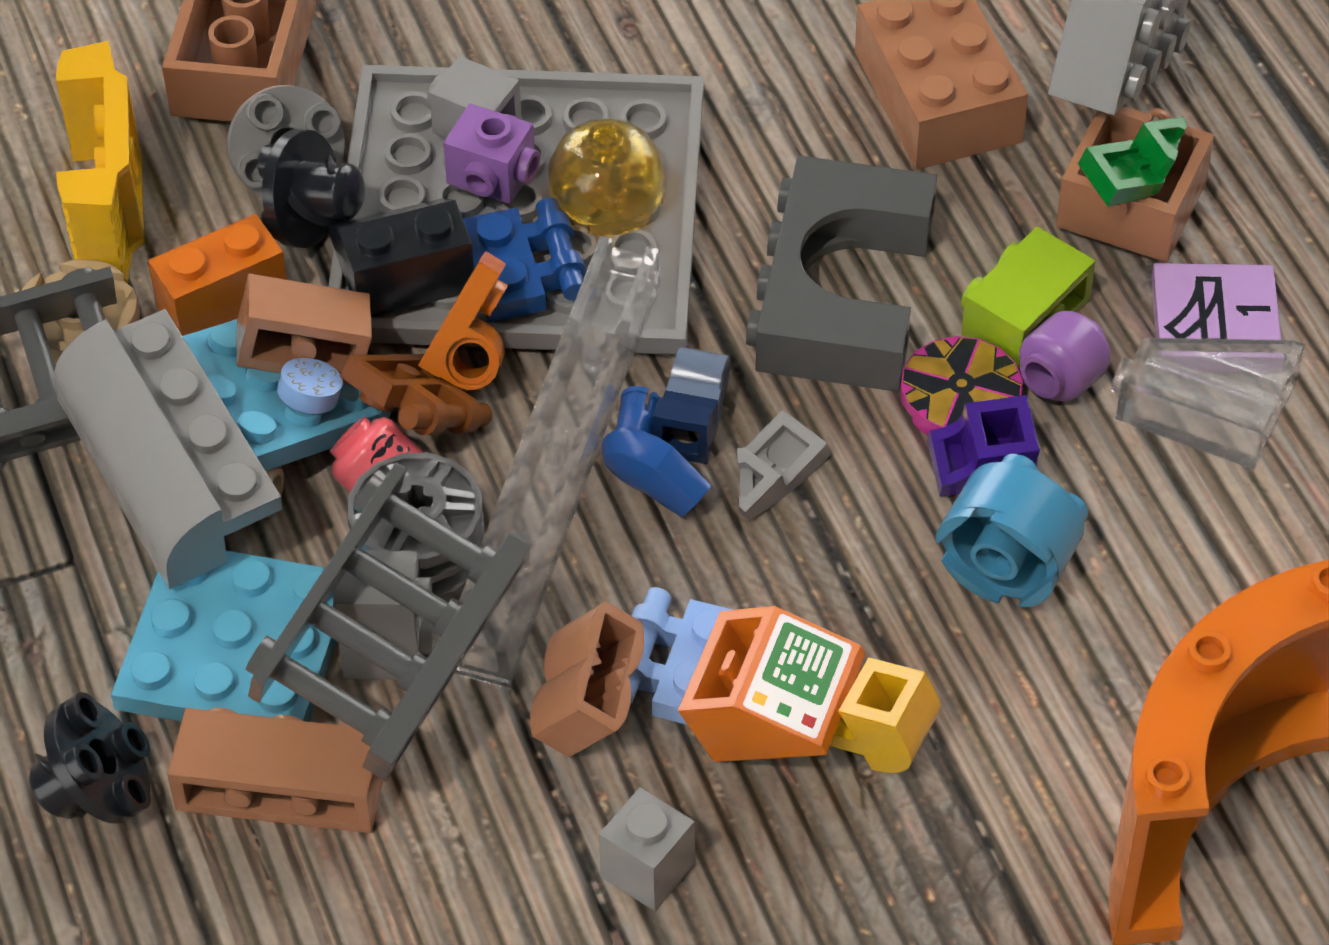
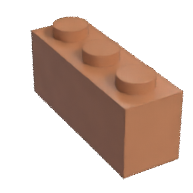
[167,708,384,833]

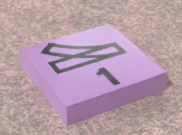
[1151,263,1283,372]

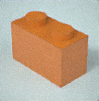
[148,214,287,336]

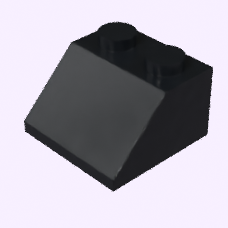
[328,198,474,317]

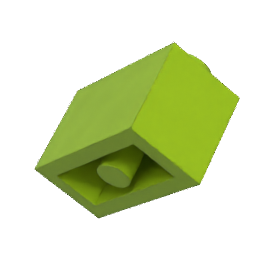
[961,226,1096,370]

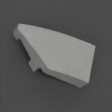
[737,409,831,521]

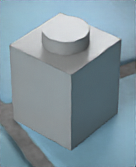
[427,56,522,138]
[599,787,695,911]

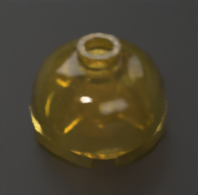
[548,118,666,236]

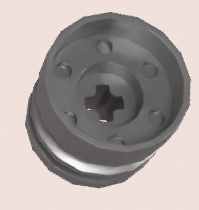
[348,453,486,603]

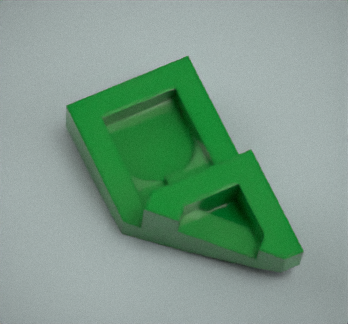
[1078,117,1187,207]

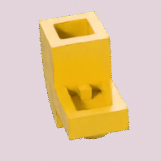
[830,657,941,773]

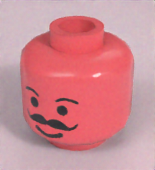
[330,416,423,493]

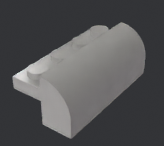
[54,309,282,589]

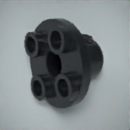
[257,129,365,248]
[29,692,151,824]

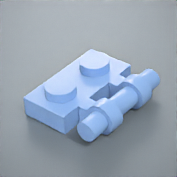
[629,587,733,725]

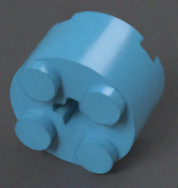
[935,454,1088,607]

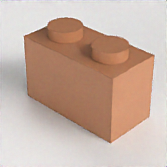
[236,274,372,385]

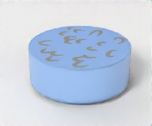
[277,358,343,414]

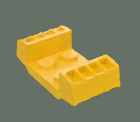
[56,41,144,284]

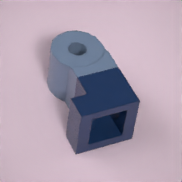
[652,347,730,464]

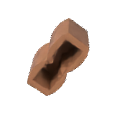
[530,601,644,757]

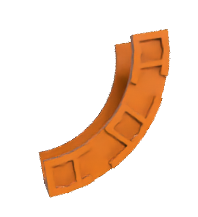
[1108,560,1329,945]

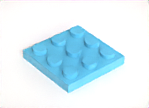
[183,319,391,471]
[111,550,337,722]

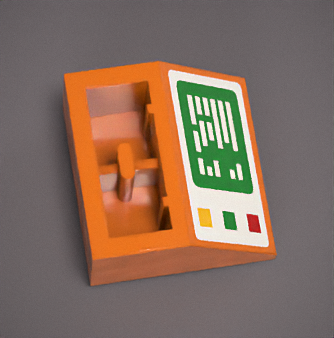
[678,606,866,762]

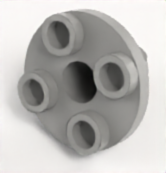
[227,85,345,197]

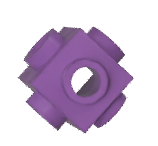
[443,103,540,204]

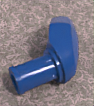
[602,386,712,518]

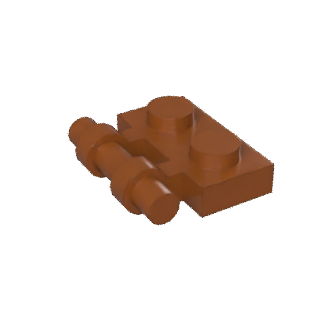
[340,354,492,435]

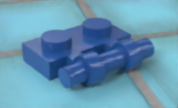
[463,197,587,322]

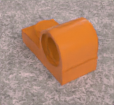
[418,251,508,390]

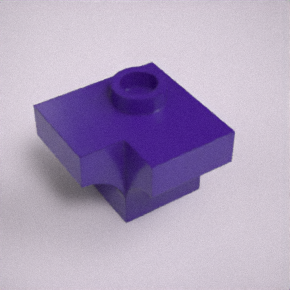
[927,395,1040,497]

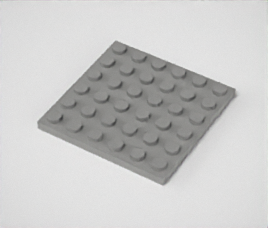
[328,65,704,354]

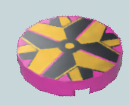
[900,336,1023,435]

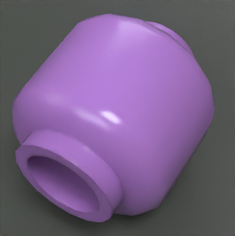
[1019,311,1110,402]

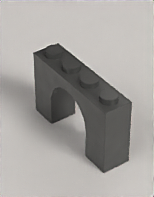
[746,155,938,392]

